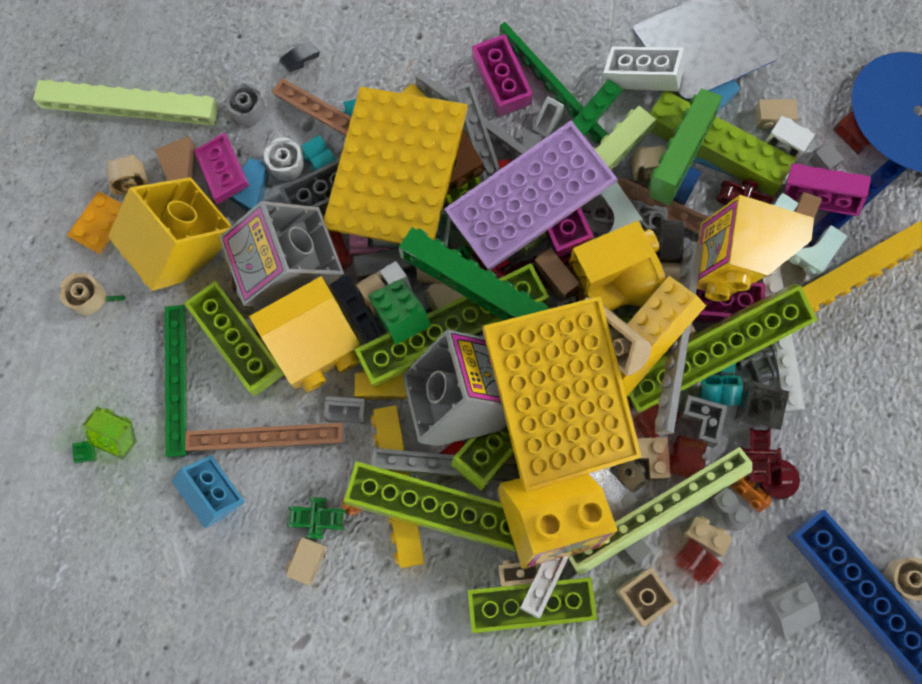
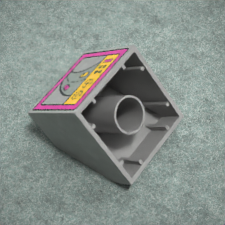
[219,201,344,306]
[402,329,507,446]

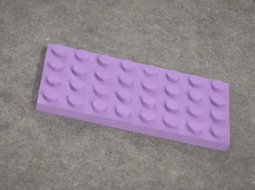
[444,121,617,270]

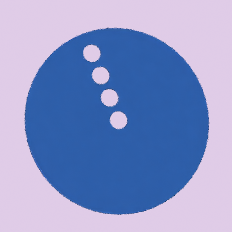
[851,52,922,172]

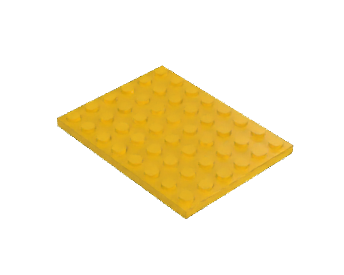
[324,86,468,244]
[482,296,642,492]

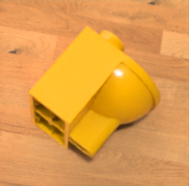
[567,220,666,311]

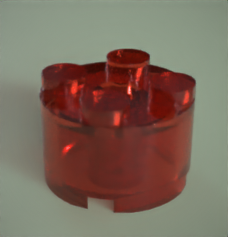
[669,435,707,478]

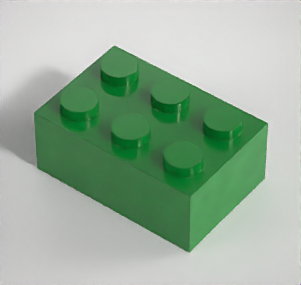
[368,278,431,344]

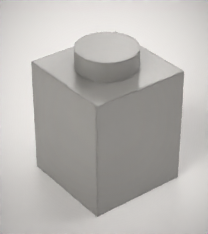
[810,142,844,170]

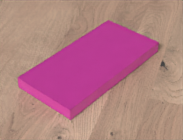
[194,132,250,204]

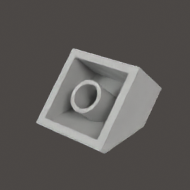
[763,582,821,639]

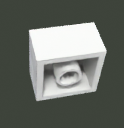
[765,116,815,164]

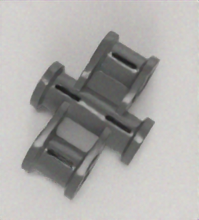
[736,344,778,385]

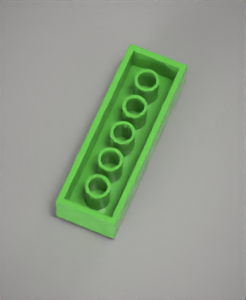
[648,88,722,206]

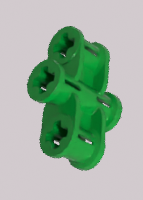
[286,497,346,539]

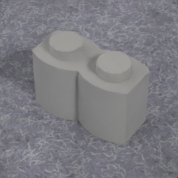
[709,488,753,531]

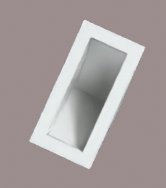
[532,97,564,137]

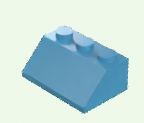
[172,455,245,529]

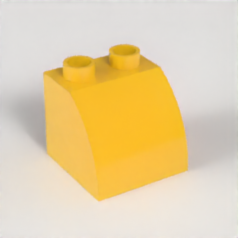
[108,177,232,291]

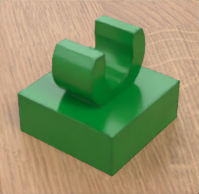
[72,440,96,464]

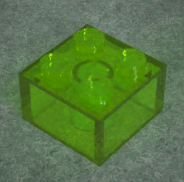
[83,406,137,460]

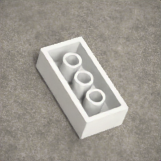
[603,47,685,91]

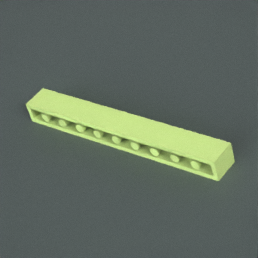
[33,79,218,126]
[520,106,656,256]
[568,447,752,576]

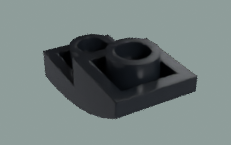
[279,41,320,72]

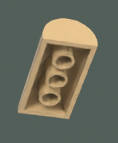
[584,298,651,376]

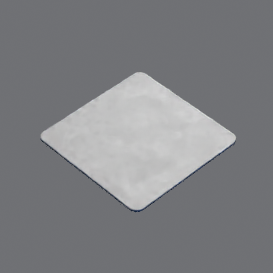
[634,0,778,100]

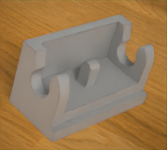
[324,396,367,424]

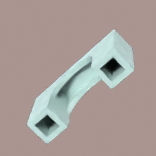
[601,182,643,233]
[773,193,847,277]

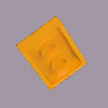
[67,191,122,255]

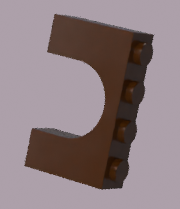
[446,129,486,196]

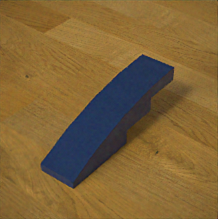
[331,275,383,344]

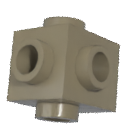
[615,460,649,493]

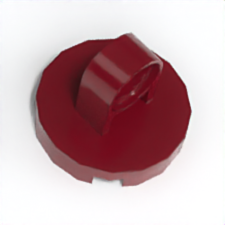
[759,459,800,500]

